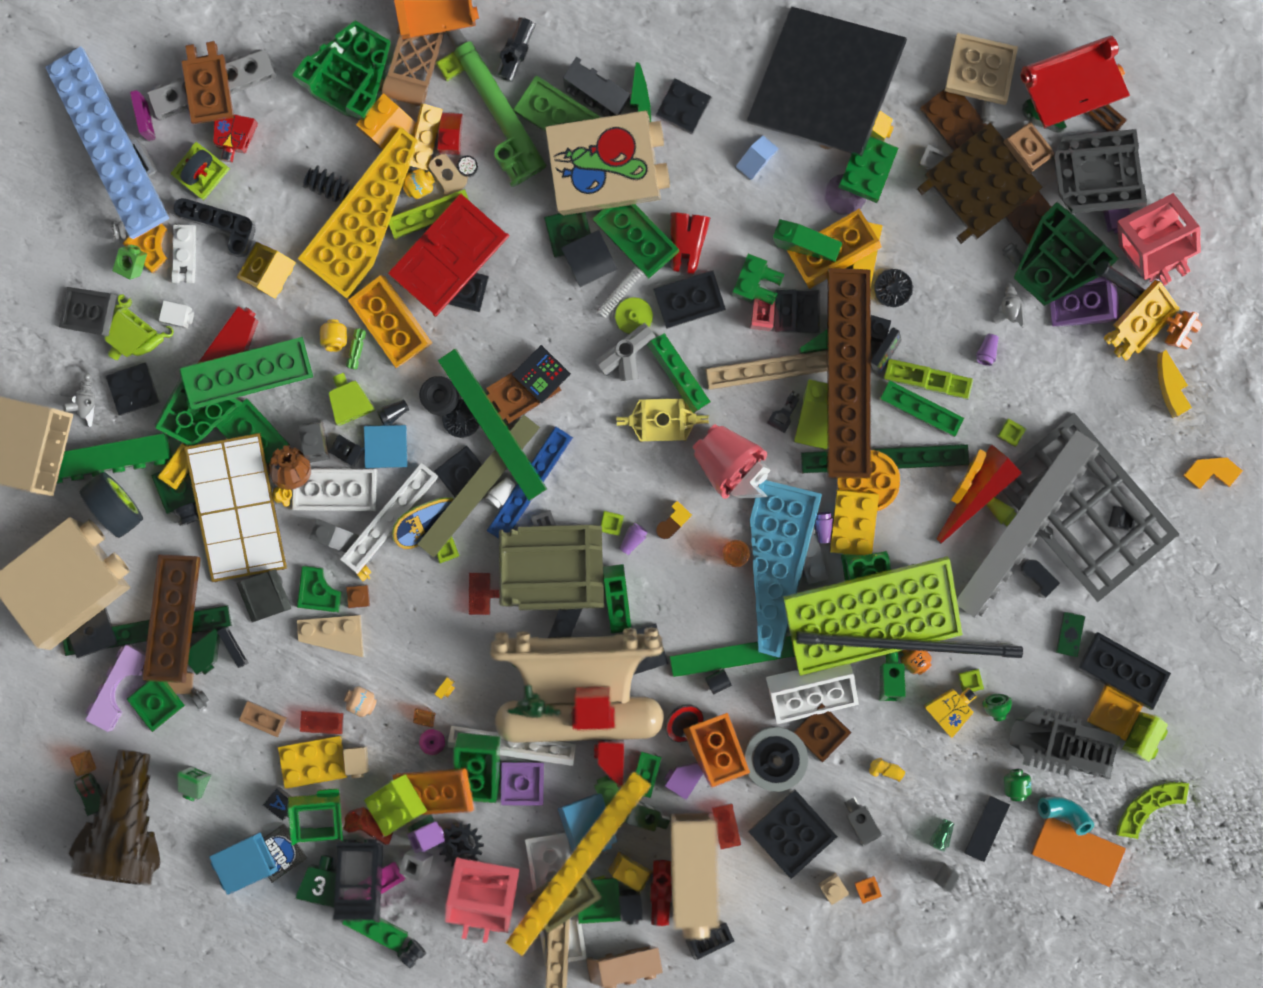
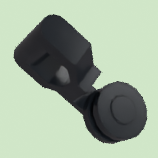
[766,390,800,433]

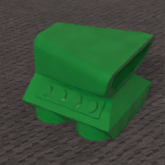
[841,551,891,581]

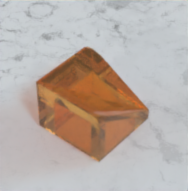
[70,750,96,777]

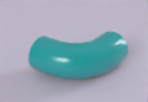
[1038,797,1095,836]

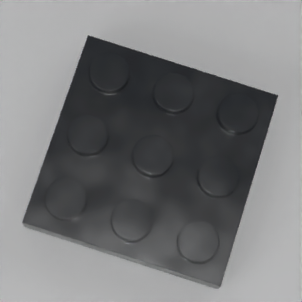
[748,789,838,879]

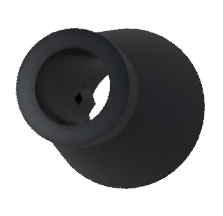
[377,399,409,426]

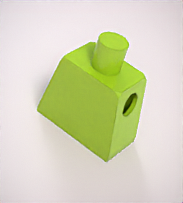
[329,373,376,426]

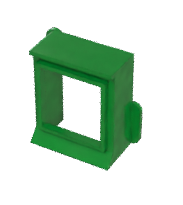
[288,788,343,846]

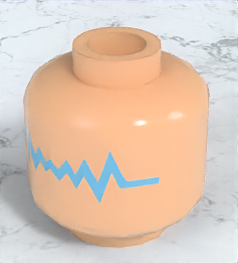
[344,686,377,717]

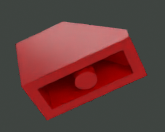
[438,112,463,155]

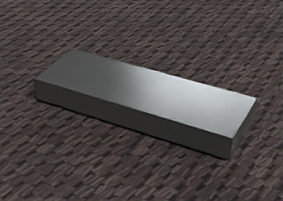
[934,863,960,893]

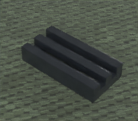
[217,627,249,668]

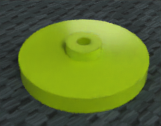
[615,297,653,334]

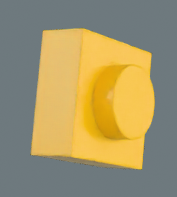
[434,676,455,699]

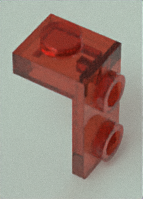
[343,807,394,845]

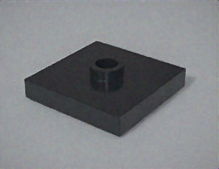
[69,607,118,659]

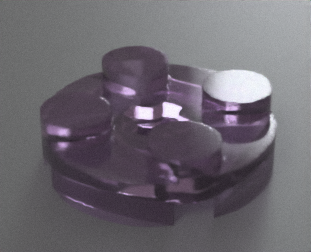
[825,174,866,216]

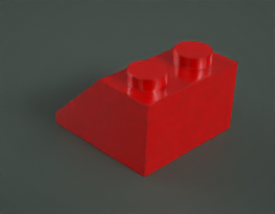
[594,740,624,786]

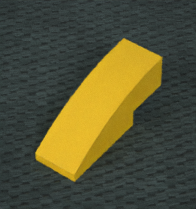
[1157,350,1192,418]

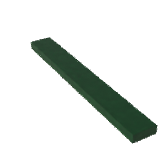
[801,444,969,474]
[63,605,232,656]

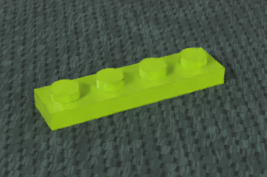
[389,189,469,239]

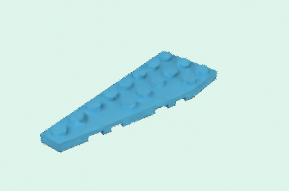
[750,480,822,657]

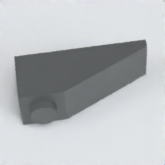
[309,519,373,562]

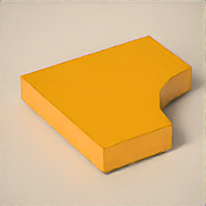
[122,223,168,273]

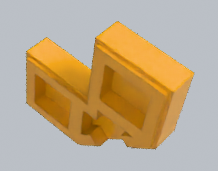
[951,449,986,504]
[1183,457,1243,489]

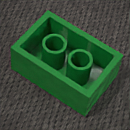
[454,733,500,803]

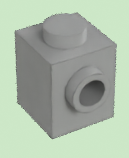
[399,849,434,881]

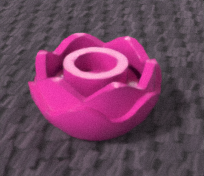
[419,729,445,755]

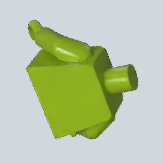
[105,294,174,360]

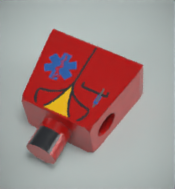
[213,114,258,163]

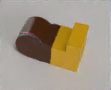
[656,501,692,539]

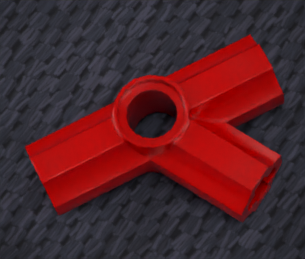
[650,860,672,926]

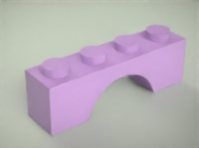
[86,645,146,732]

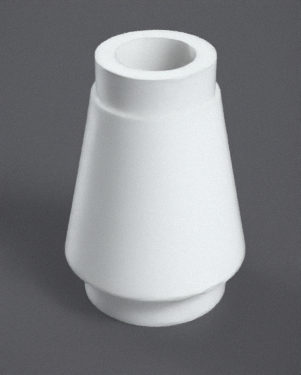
[485,477,515,509]

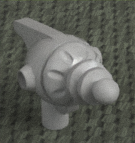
[993,281,1025,328]
[63,373,95,427]

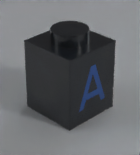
[263,787,292,821]

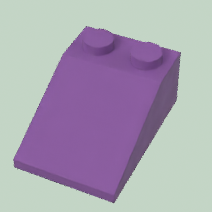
[1050,277,1120,327]

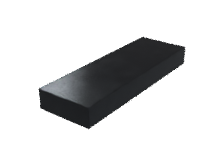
[964,795,1010,862]

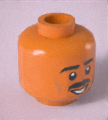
[901,650,932,675]

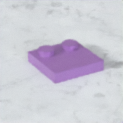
[501,763,544,806]

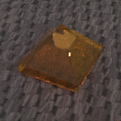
[413,707,436,728]

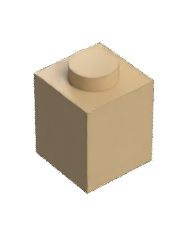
[343,746,369,778]
[818,873,849,905]

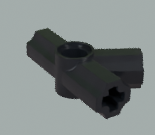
[496,17,536,82]

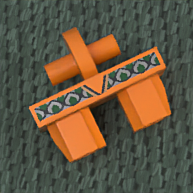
[1164,311,1202,350]

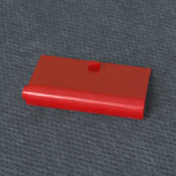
[1020,35,1130,128]

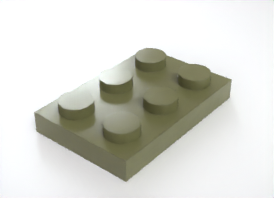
[525,872,602,933]

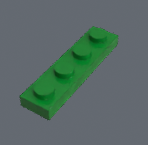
[647,333,711,413]
[880,381,964,437]

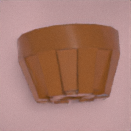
[269,446,311,490]

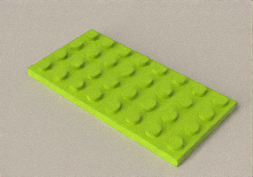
[783,556,963,676]

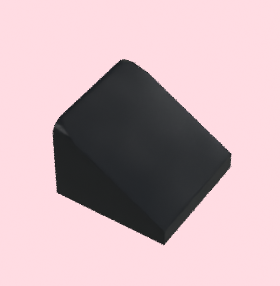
[1108,506,1135,532]

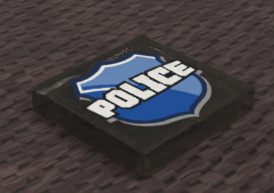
[263,824,308,883]

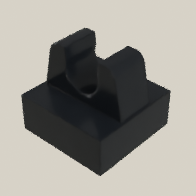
[328,434,356,462]

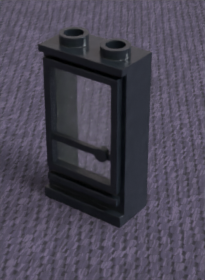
[333,839,383,923]

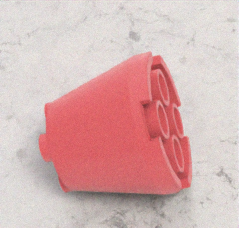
[693,424,767,499]

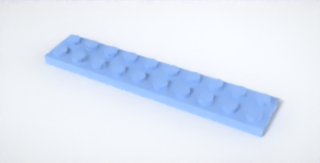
[45,46,169,239]

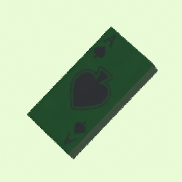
[1056,612,1085,657]

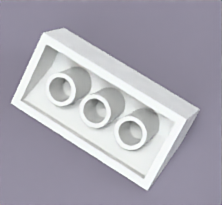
[766,663,859,724]

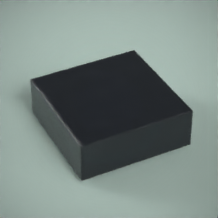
[345,444,365,467]

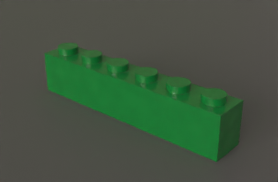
[56,433,172,484]

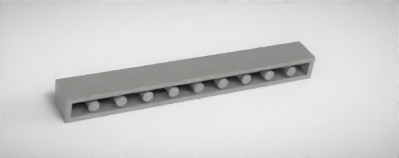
[957,430,1099,618]

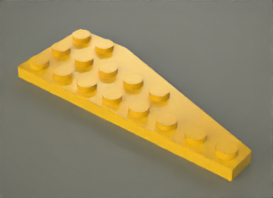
[298,127,418,298]

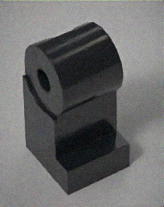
[1021,559,1060,598]

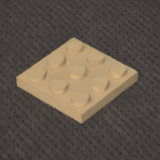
[945,33,1018,105]

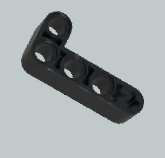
[173,198,256,258]

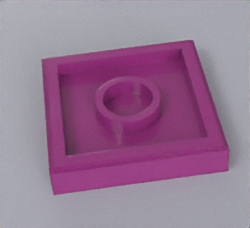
[130,90,156,141]

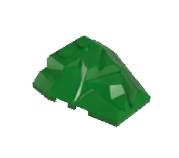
[292,20,391,119]

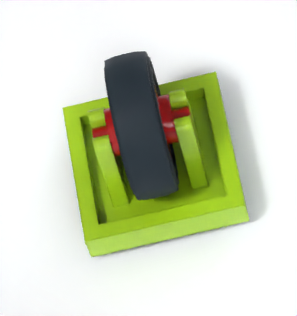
[170,142,230,201]

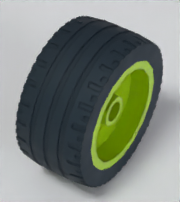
[79,472,143,538]

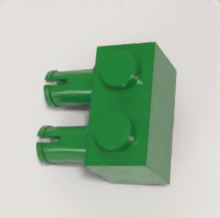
[731,253,785,305]

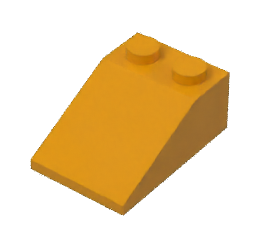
[356,93,416,150]

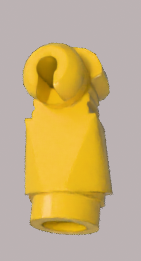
[869,758,905,782]

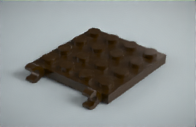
[917,122,1043,244]

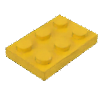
[830,489,879,555]
[278,736,348,789]

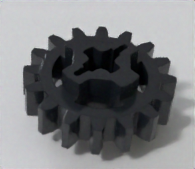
[438,821,484,867]

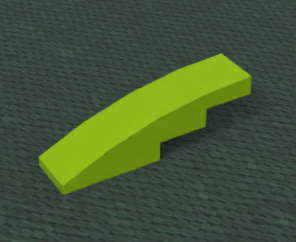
[884,359,973,400]

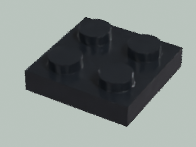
[656,78,712,135]
[106,363,160,416]

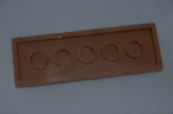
[142,555,201,683]

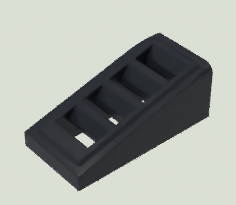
[686,922,735,960]

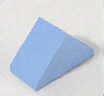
[736,136,779,180]

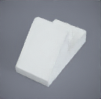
[731,462,771,499]

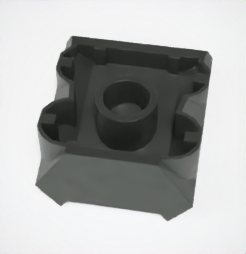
[236,569,292,623]

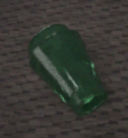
[929,819,955,852]

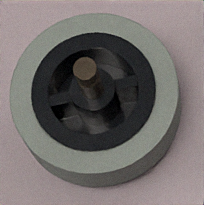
[744,727,808,792]

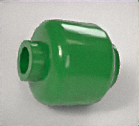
[1004,769,1032,801]

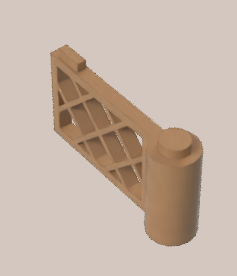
[379,25,445,106]

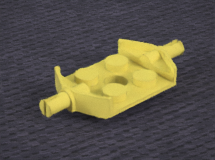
[617,399,709,442]

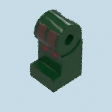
[74,773,104,817]

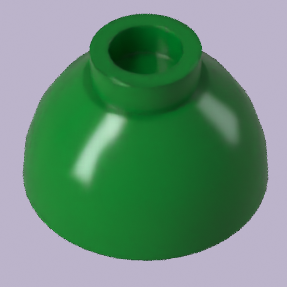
[982,694,1012,722]

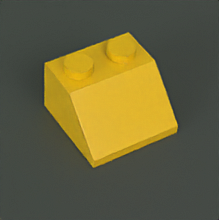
[236,242,296,299]

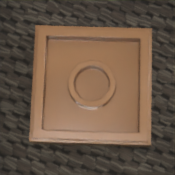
[1003,122,1055,175]

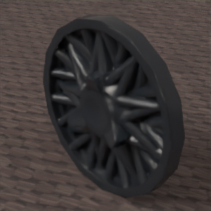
[874,268,913,308]
[442,399,480,438]

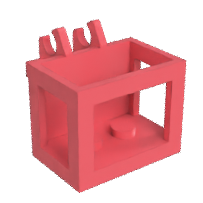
[1117,193,1201,286]
[445,858,519,943]

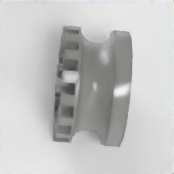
[111,220,126,240]

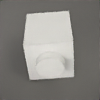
[159,301,194,329]

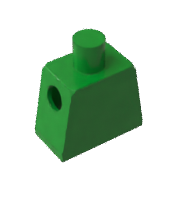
[879,652,906,701]

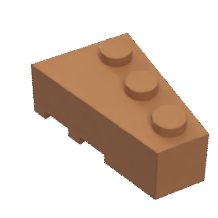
[586,946,663,988]

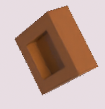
[347,585,370,608]

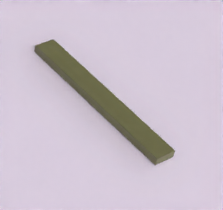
[417,415,540,558]

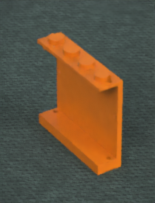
[394,0,479,40]

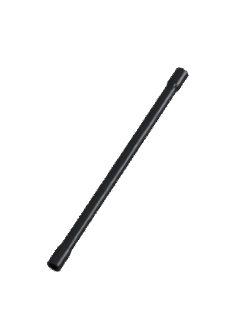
[796,631,1023,658]

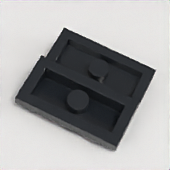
[775,290,820,333]

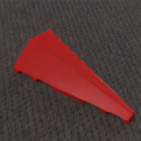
[936,445,1022,544]

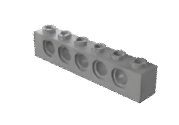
[147,49,277,120]

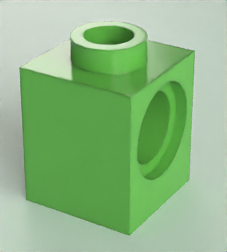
[112,244,147,280]

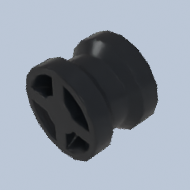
[174,503,199,526]

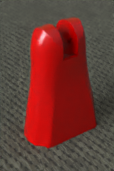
[670,212,711,274]

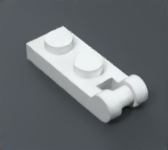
[172,225,196,283]

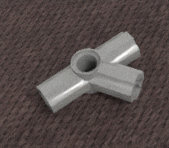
[595,323,656,381]

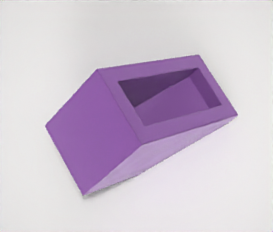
[664,762,703,800]

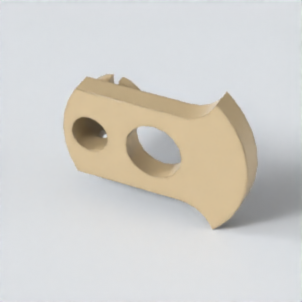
[429,153,468,195]

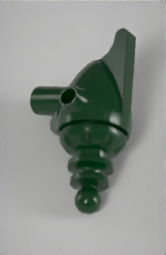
[507,685,561,718]

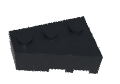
[563,56,630,117]

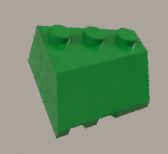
[154,377,243,446]

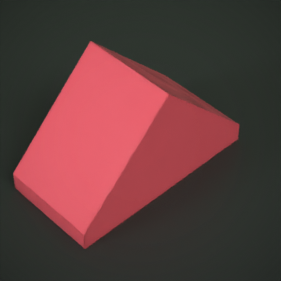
[750,298,775,332]

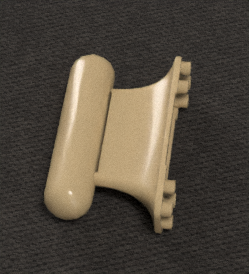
[490,628,664,743]

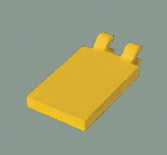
[1103,280,1180,361]

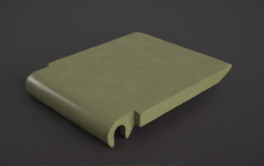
[499,525,604,610]

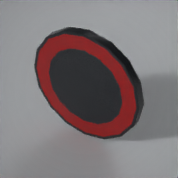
[665,704,704,743]

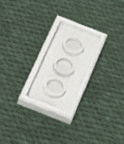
[292,469,377,511]

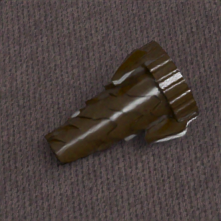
[69,750,160,886]

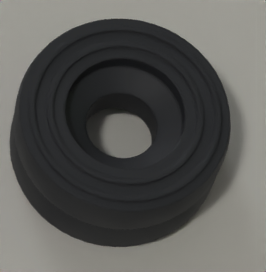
[419,376,459,416]

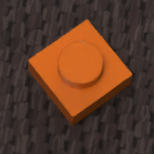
[854,875,882,904]

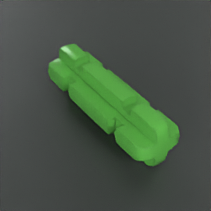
[346,328,366,370]

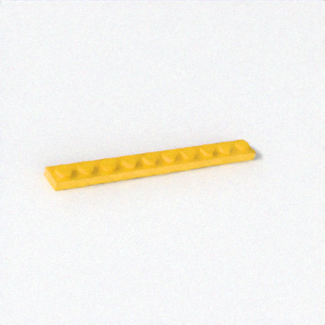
[505,772,651,956]

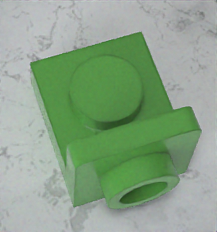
[594,775,619,808]

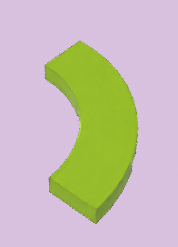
[1116,782,1189,839]

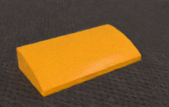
[787,208,882,289]
[348,275,432,368]

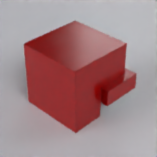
[572,686,615,730]

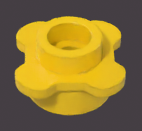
[272,487,292,507]

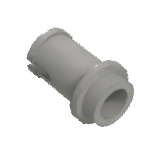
[980,99,997,124]

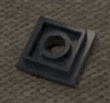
[448,273,489,313]

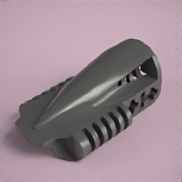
[1010,706,1121,780]

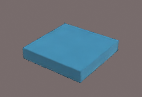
[364,425,408,468]

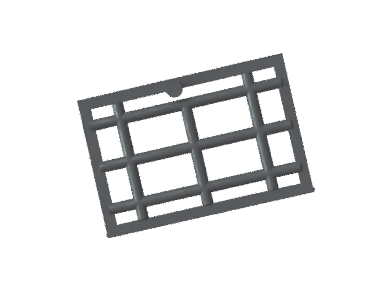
[1002,413,1179,603]

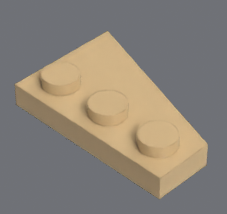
[297,615,364,657]

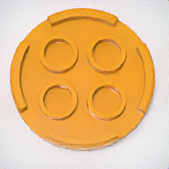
[837,450,900,511]

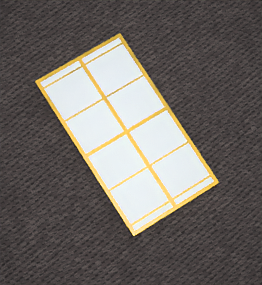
[184,433,287,582]

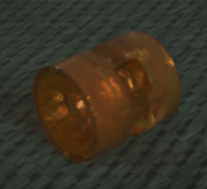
[722,540,750,567]

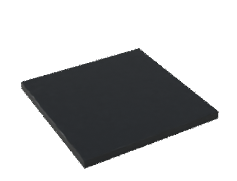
[747,6,907,157]

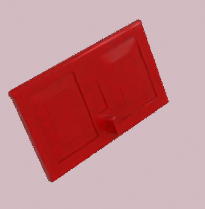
[388,194,509,317]

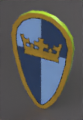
[392,497,454,549]

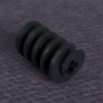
[303,165,350,204]

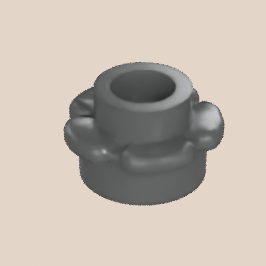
[190,690,209,709]

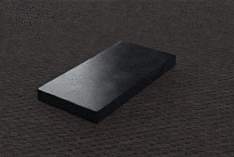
[1078,632,1171,710]

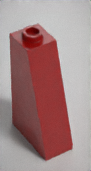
[197,306,259,364]

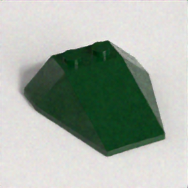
[1013,201,1119,306]

